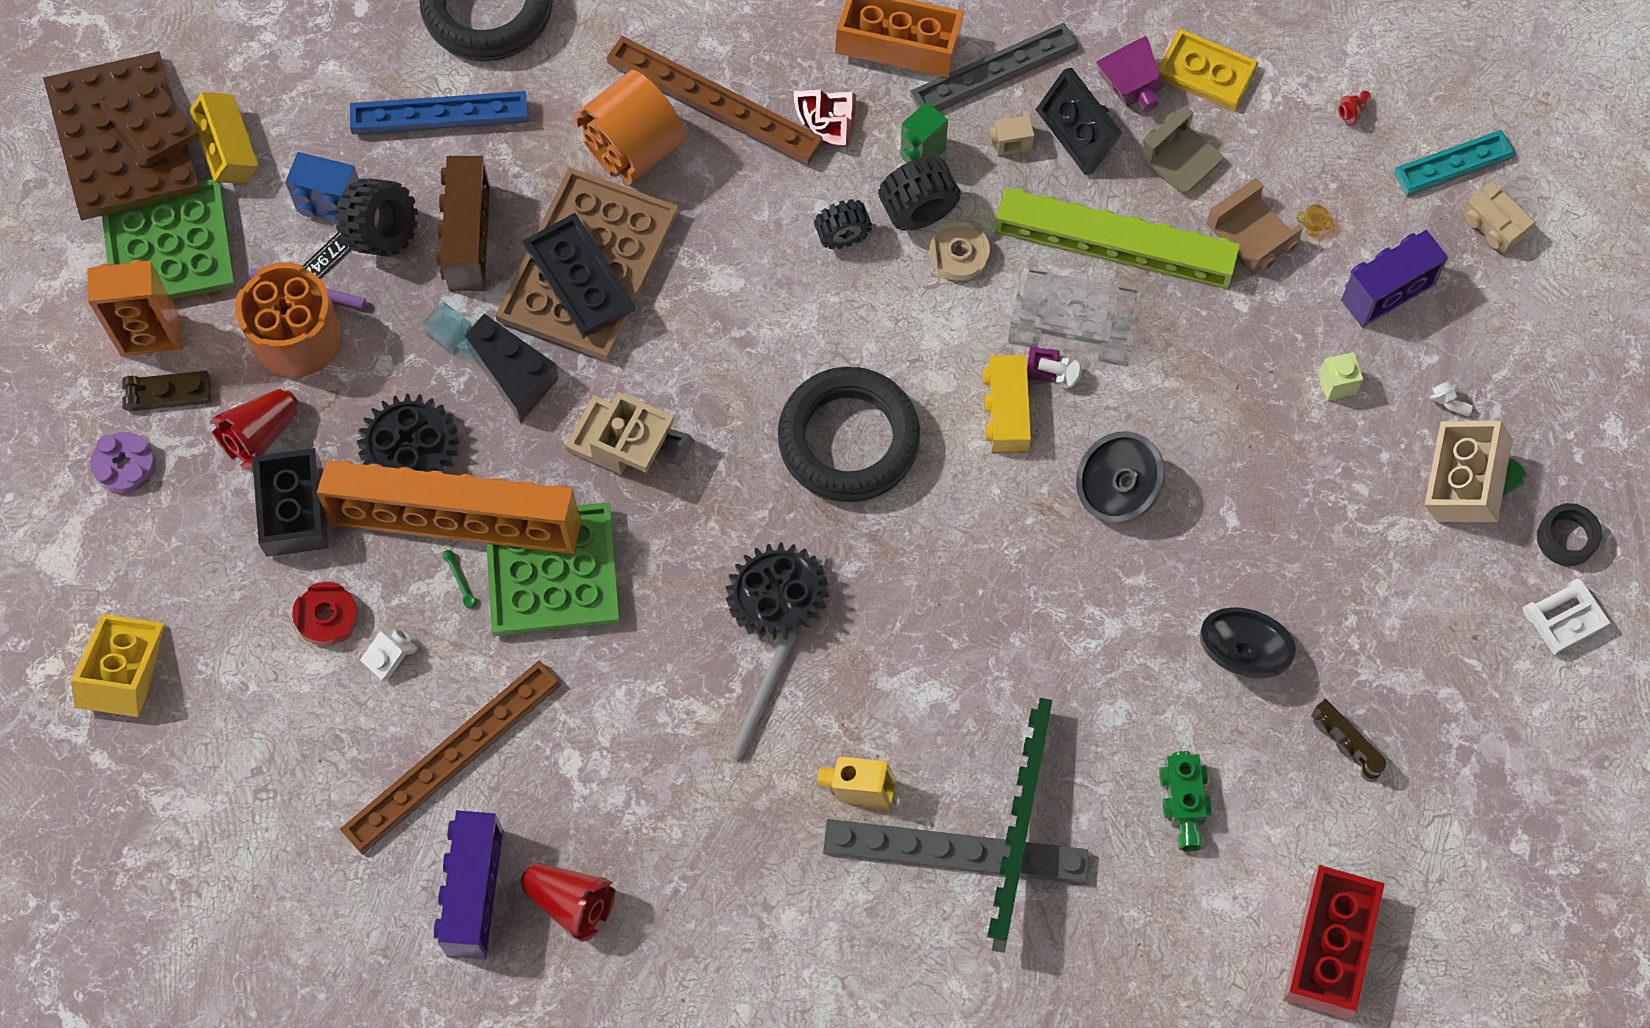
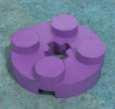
[90,432,156,494]

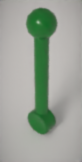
[442,550,476,609]

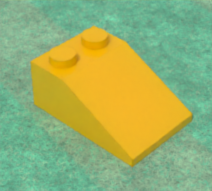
[71,614,164,717]

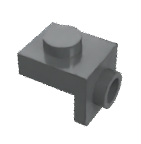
[654,429,695,466]

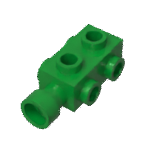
[1159,751,1211,852]

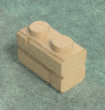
[1462,181,1536,254]

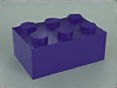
[1341,229,1448,328]

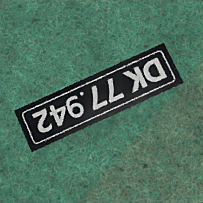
[303,233,351,279]

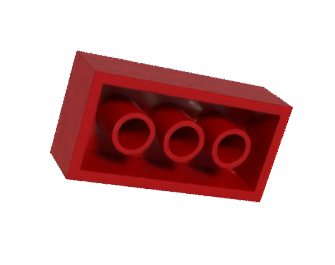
[1283,865,1385,1020]

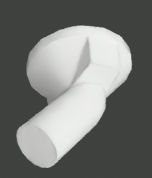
[1038,358,1082,389]
[1429,380,1472,416]

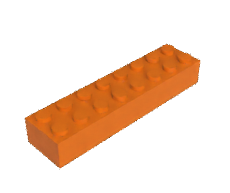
[317,460,582,554]

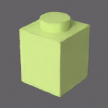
[1318,352,1363,401]

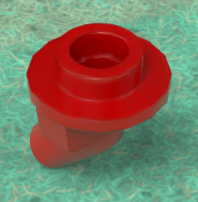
[1338,91,1371,125]

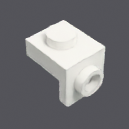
[360,629,418,681]

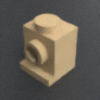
[988,110,1034,156]

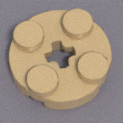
[929,222,990,281]

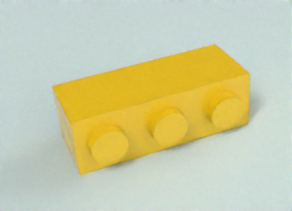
[189,92,259,184]
[982,355,1031,452]

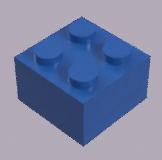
[285,152,359,225]

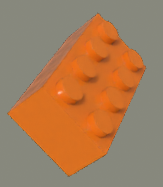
[835,0,964,78]
[87,260,181,356]

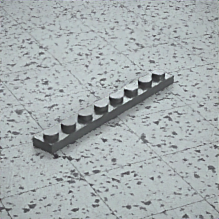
[823,819,1089,884]

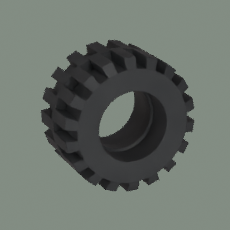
[878,156,961,231]
[335,178,418,257]

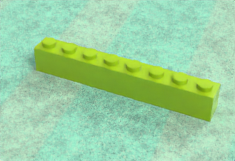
[995,188,1240,289]

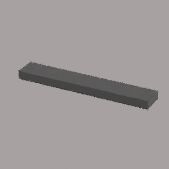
[910,23,1078,111]

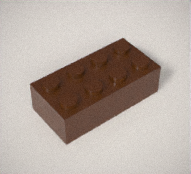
[436,156,490,291]

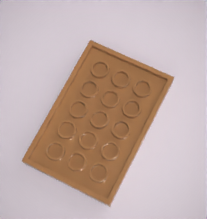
[495,167,679,362]

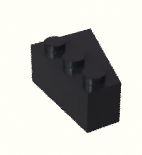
[464,314,559,423]

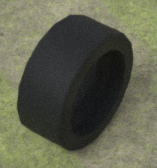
[1537,503,1602,566]

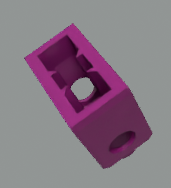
[1096,36,1163,112]

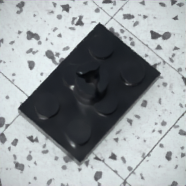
[1035,68,1122,175]

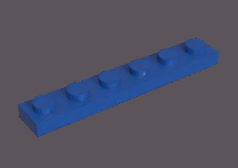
[350,91,528,134]

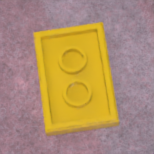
[1158,28,1259,112]

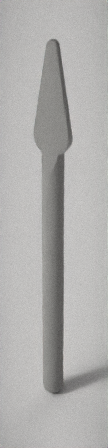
[731,555,827,760]

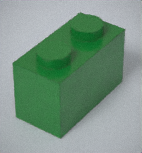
[900,102,948,163]

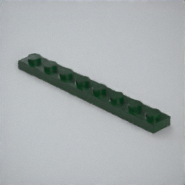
[987,698,1053,953]

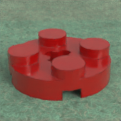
[292,581,358,646]

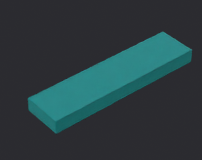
[1393,129,1515,197]

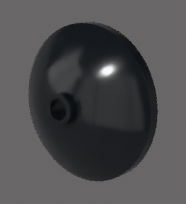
[1076,431,1165,524]
[1200,607,1296,679]

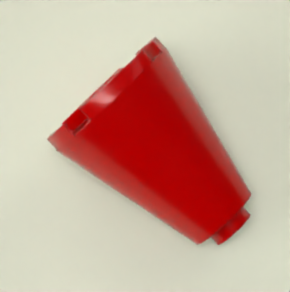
[210,389,298,469]
[520,863,616,942]

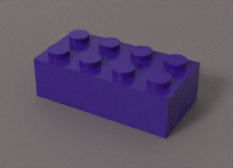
[434,810,504,960]

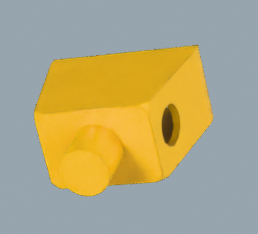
[817,757,897,811]

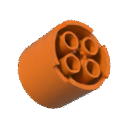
[573,70,686,186]
[235,263,342,378]

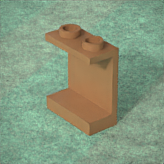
[1206,178,1303,274]

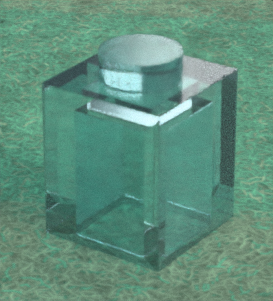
[423,301,472,356]

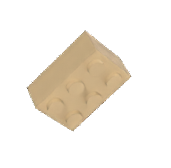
[1425,421,1513,522]

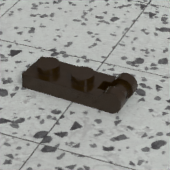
[122,370,211,411]
[1311,698,1386,782]

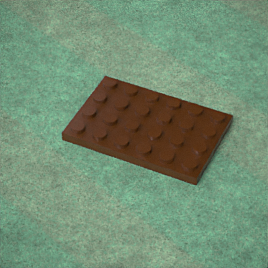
[43,51,200,221]

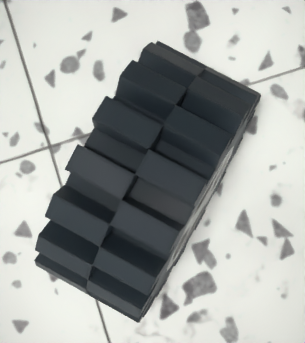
[814,199,873,249]

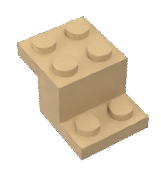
[565,392,675,475]

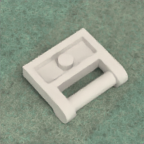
[1523,578,1611,655]

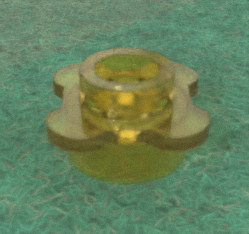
[1297,204,1333,237]

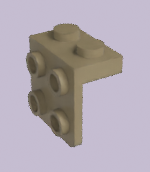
[1141,105,1223,194]

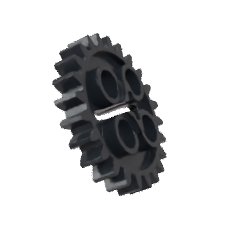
[357,393,459,474]
[726,542,829,641]

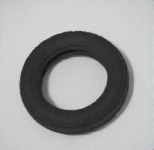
[419,0,553,61]
[778,366,920,503]

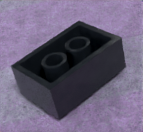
[252,448,329,557]

